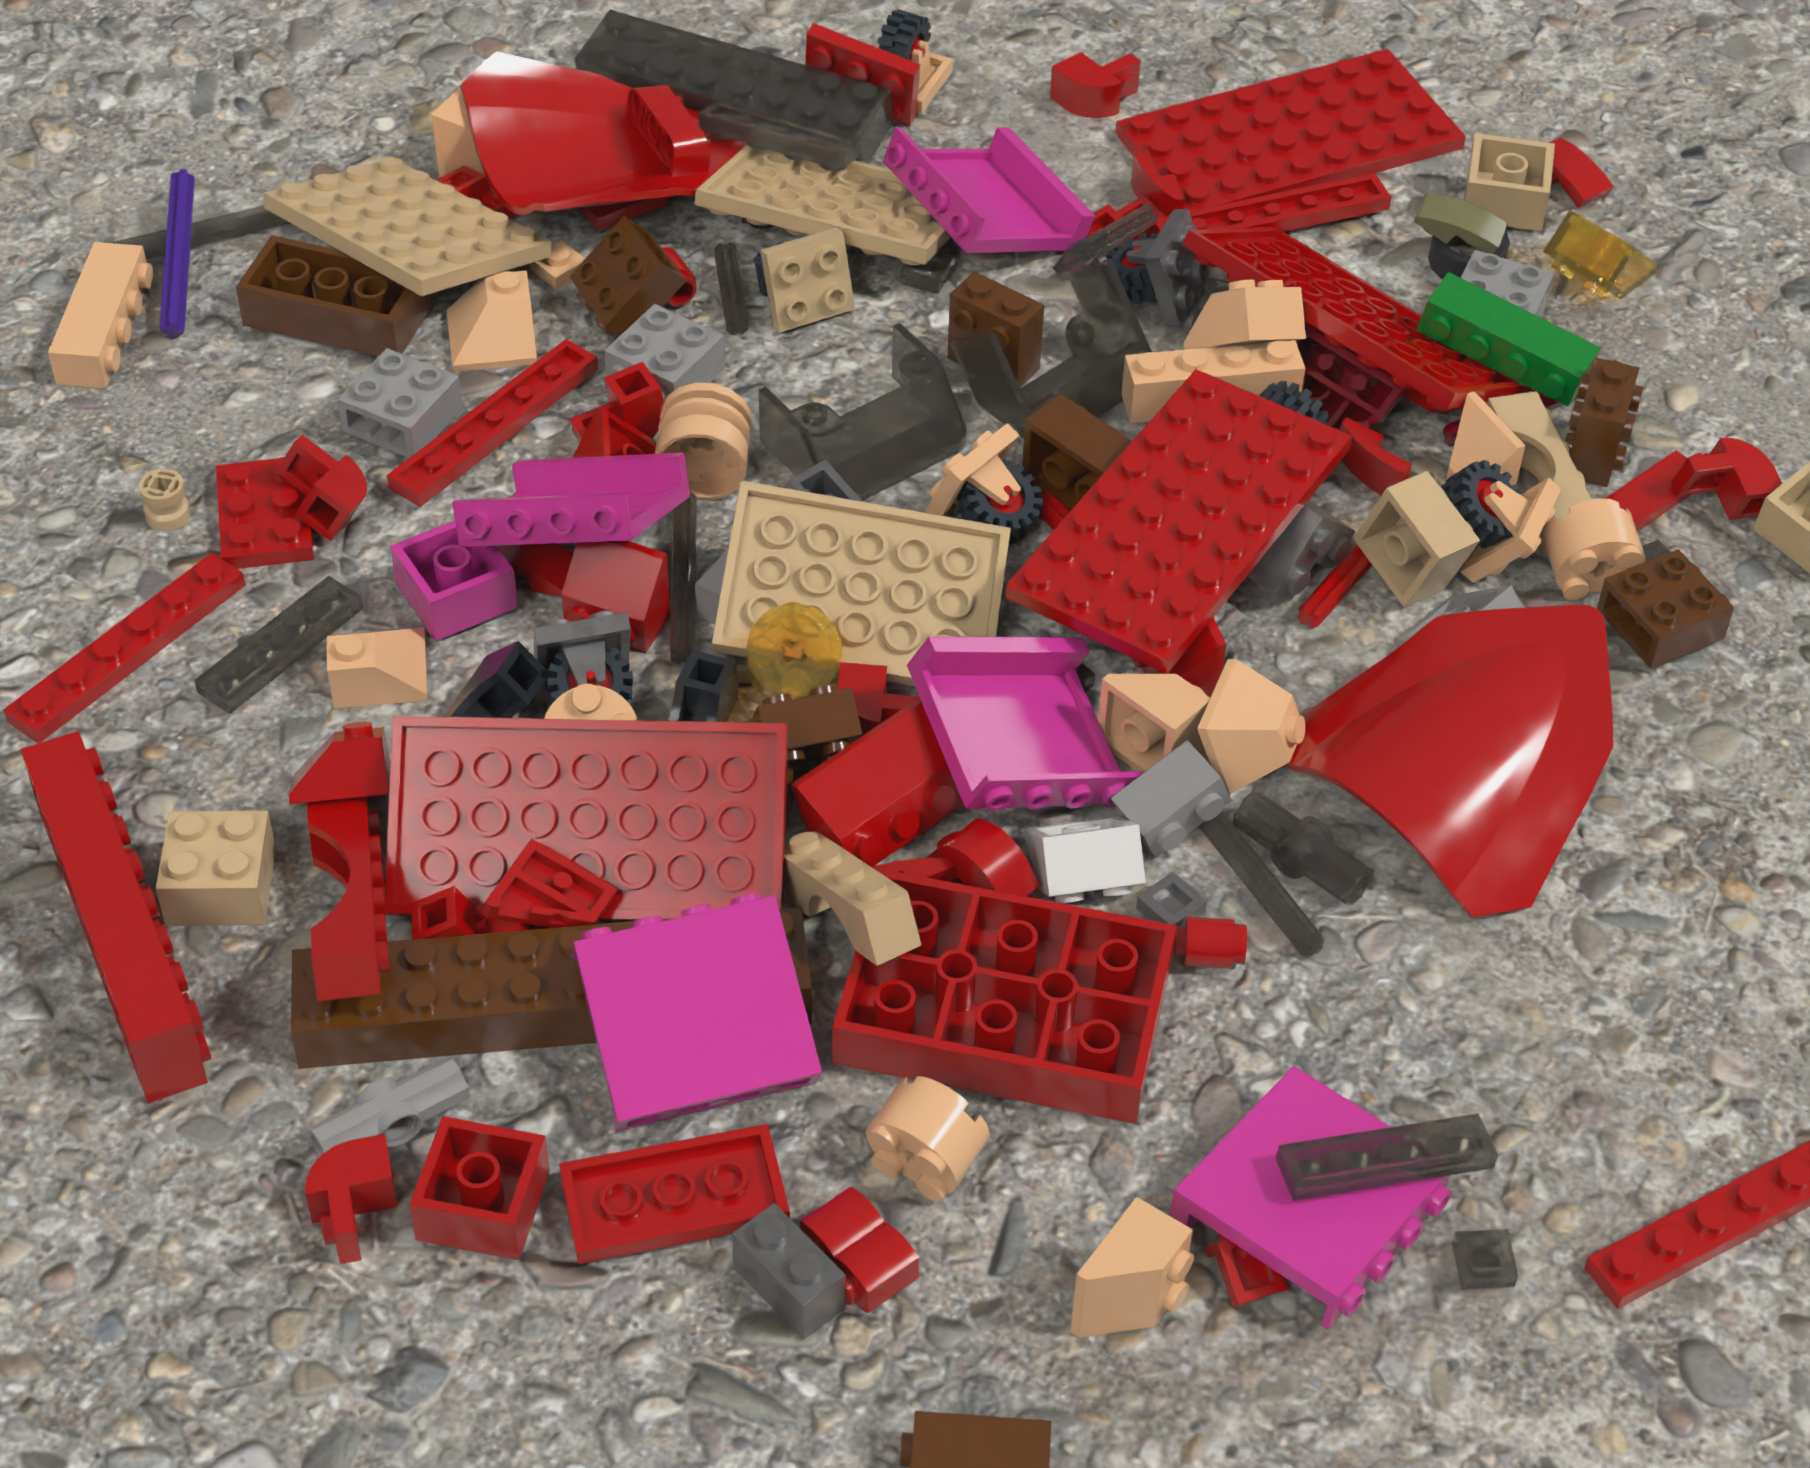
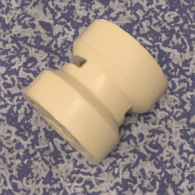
[138,468,191,531]

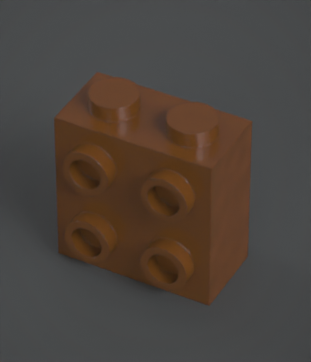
[569,216,686,337]
[947,271,1044,392]
[1565,358,1644,487]
[1597,549,1734,669]
[748,684,862,772]

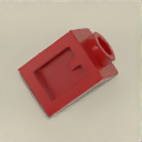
[1204,1232,1288,1307]

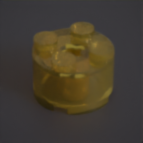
[745,602,842,699]

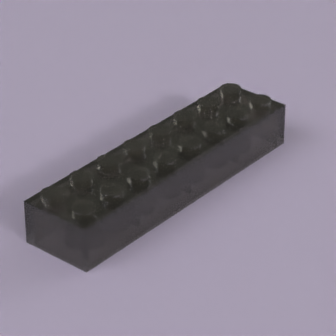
[575,9,893,164]

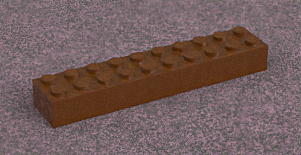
[291,907,812,1069]

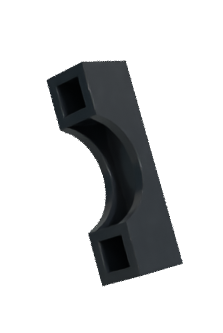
[443,641,548,718]
[668,650,738,722]

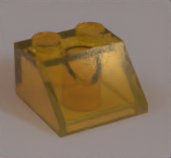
[1543,210,1659,300]

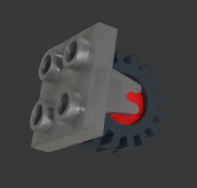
[1103,209,1209,326]
[534,611,633,706]

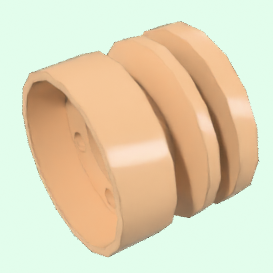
[655,383,751,501]

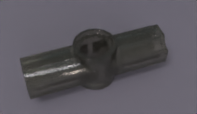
[1232,791,1374,905]

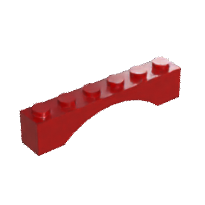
[307,796,390,1001]

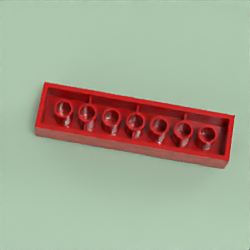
[20,731,212,1104]

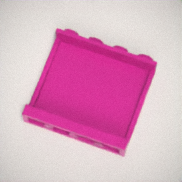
[883,127,1095,253]
[452,453,690,547]
[907,636,1144,811]
[572,893,822,1132]
[1169,1065,1453,1330]

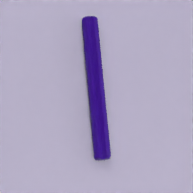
[159,169,195,338]

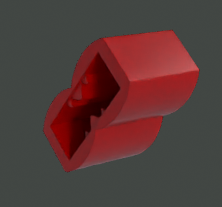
[800,1186,919,1313]

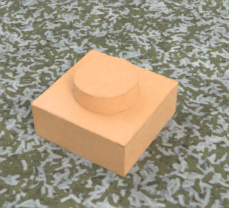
[530,240,585,290]

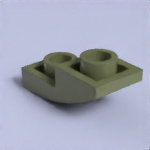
[1414,192,1507,254]

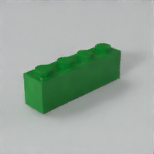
[1416,272,1601,407]

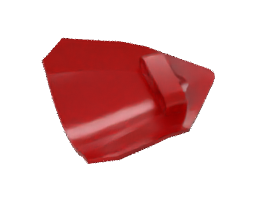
[460,52,756,215]
[1284,605,1614,917]

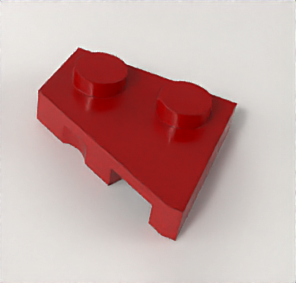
[480,838,617,928]

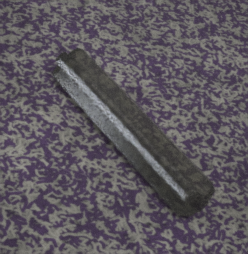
[1074,205,1157,264]
[714,242,749,335]

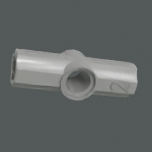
[307,1057,470,1158]

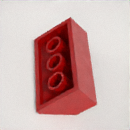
[791,697,963,867]

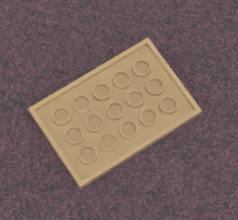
[695,136,951,265]
[264,157,552,296]
[711,480,1011,686]

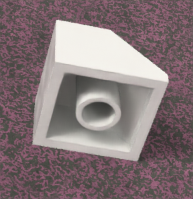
[1024,816,1146,903]

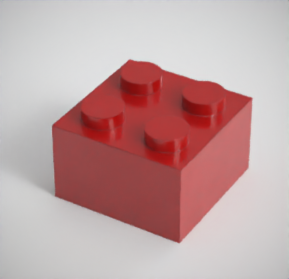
[409,1116,550,1261]

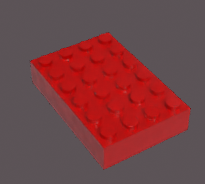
[832,869,1177,1124]

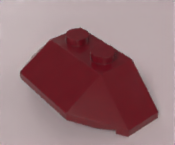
[1296,326,1407,430]

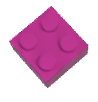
[390,521,518,641]

